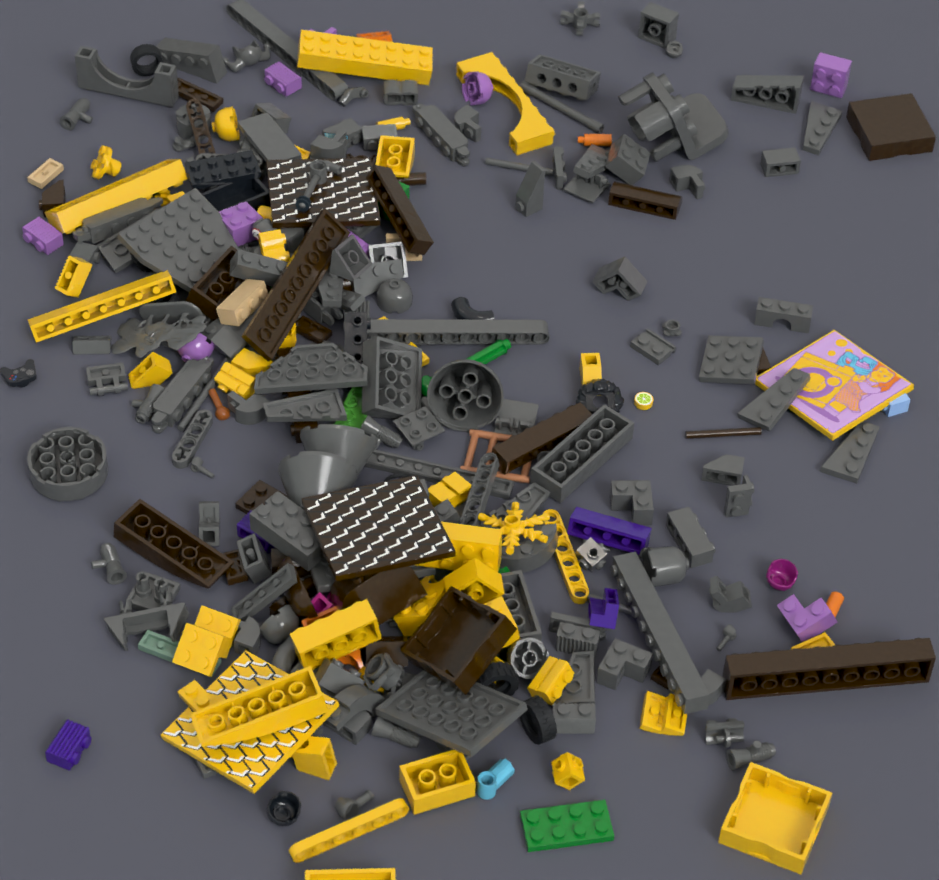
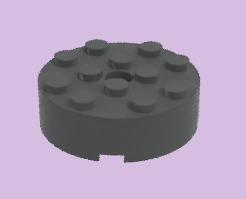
[27,427,108,501]

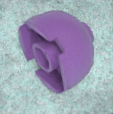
[462,71,493,105]
[177,333,215,362]

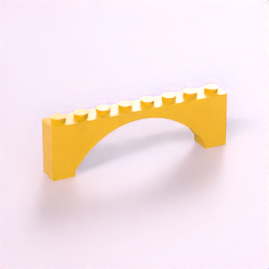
[456,52,555,155]

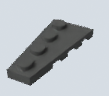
[737,368,811,432]
[820,421,880,484]

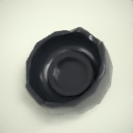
[267,791,301,826]

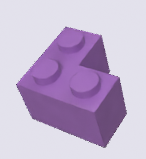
[777,594,837,642]

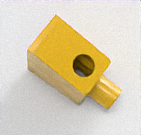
[290,736,337,780]

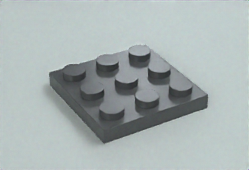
[699,335,764,384]

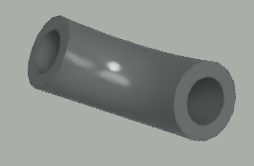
[272,639,298,674]

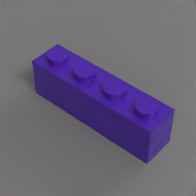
[567,507,652,555]

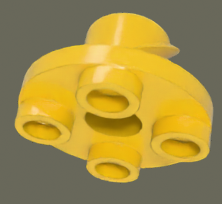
[90,145,121,180]

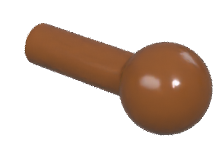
[208,388,230,420]

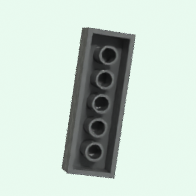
[530,404,634,503]

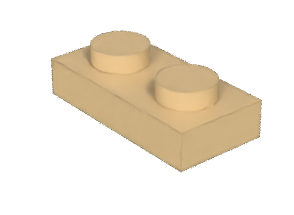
[27,158,64,189]

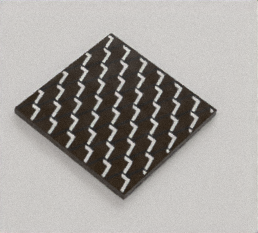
[266,158,381,228]
[301,475,456,581]

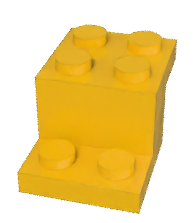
[172,605,241,677]

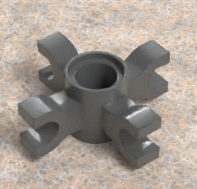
[561,1,600,36]

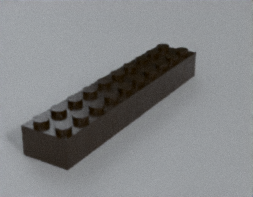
[722,638,936,700]

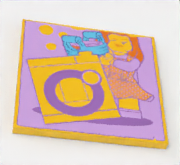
[755,330,914,441]

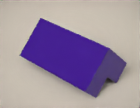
[588,588,619,629]

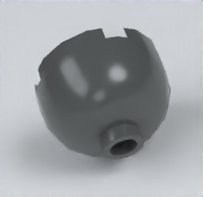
[377,278,413,314]
[260,605,300,645]
[506,637,549,679]

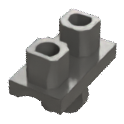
[705,718,744,748]

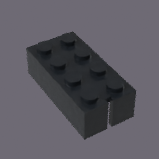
[201,178,270,212]

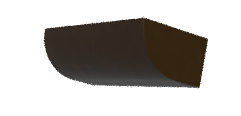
[608,181,683,220]

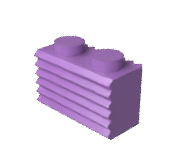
[264,61,302,97]
[22,216,63,255]

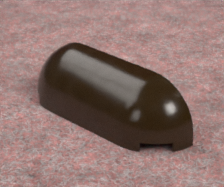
[277,556,318,618]

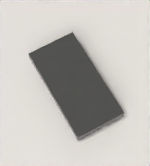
[237,112,302,162]

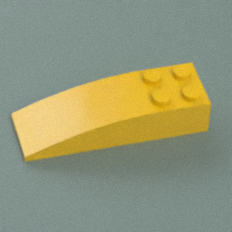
[190,666,329,747]

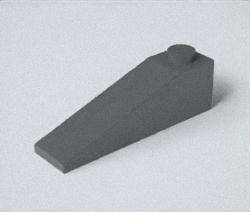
[201,305,261,360]

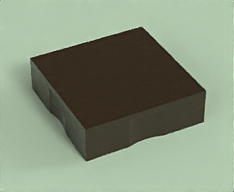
[846,93,936,161]
[400,586,517,695]

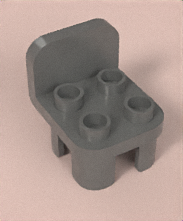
[618,72,729,162]

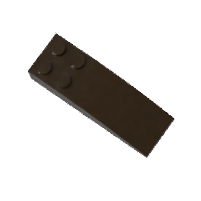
[113,499,234,589]

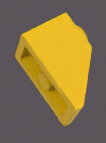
[128,352,172,389]

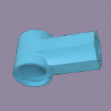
[477,759,515,800]

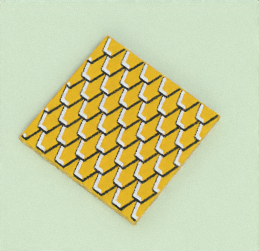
[160,651,339,794]

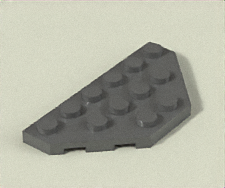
[254,343,369,394]

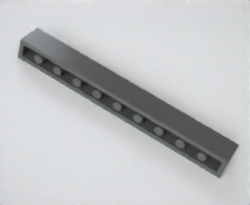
[610,552,710,714]

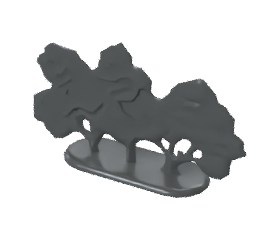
[111,301,207,358]

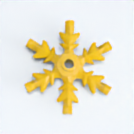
[478,502,550,555]

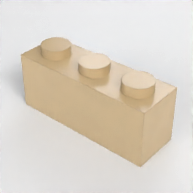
[216,279,268,326]

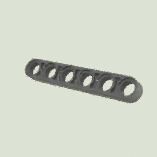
[459,452,500,527]

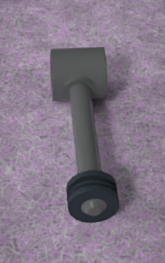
[295,160,328,211]

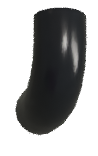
[451,297,494,320]

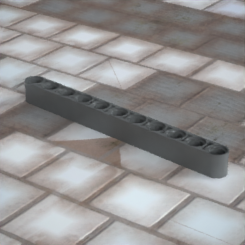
[226,0,348,101]
[367,319,550,344]

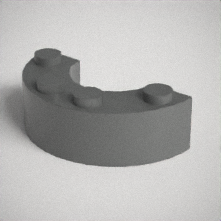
[494,524,558,573]

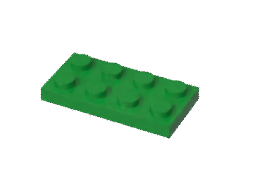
[520,800,614,852]

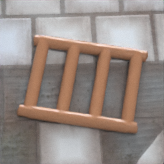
[460,429,532,483]

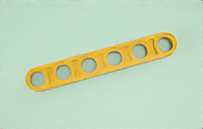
[542,509,589,604]
[288,798,409,863]

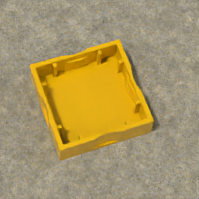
[718,762,832,875]

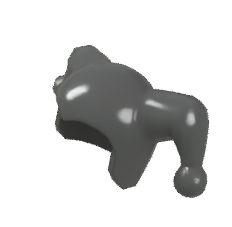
[223,40,271,72]

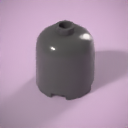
[639,546,689,587]

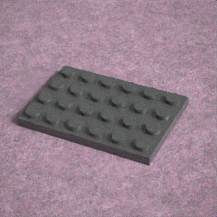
[375,670,527,757]

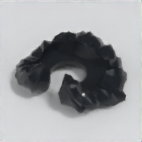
[576,378,624,414]

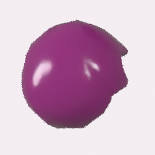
[766,558,798,591]

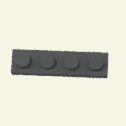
[231,563,297,622]

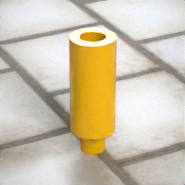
[376,116,411,130]

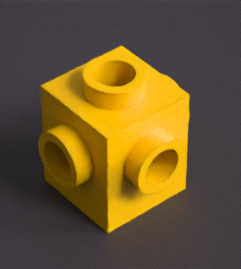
[551,752,585,790]

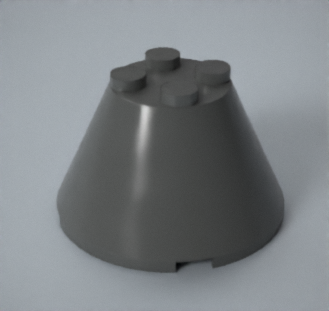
[427,359,504,432]
[300,424,378,477]
[278,451,358,510]

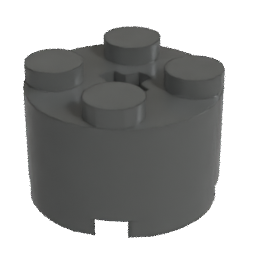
[176,104,211,140]

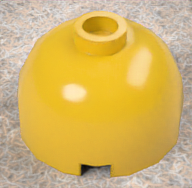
[212,106,240,141]

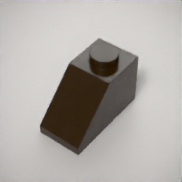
[39,180,65,217]

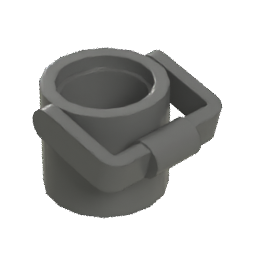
[363,653,402,691]

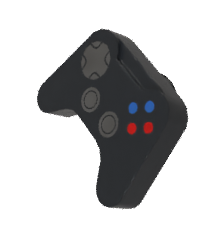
[0,359,37,387]

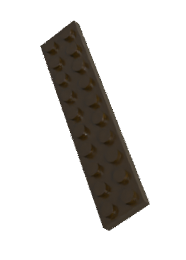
[241,208,350,361]

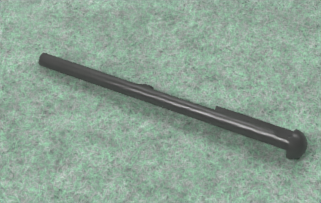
[177,343,248,431]

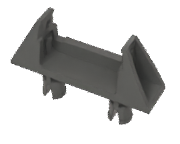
[104,591,189,651]

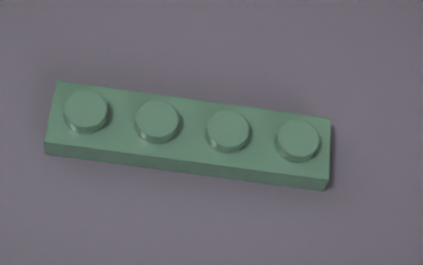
[138,630,222,677]

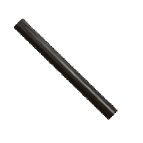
[685,427,762,439]

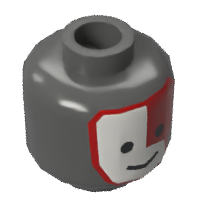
[252,218,278,242]

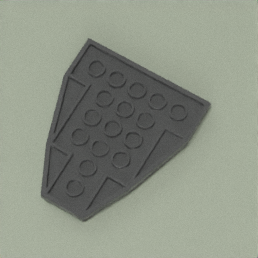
[117,188,239,293]

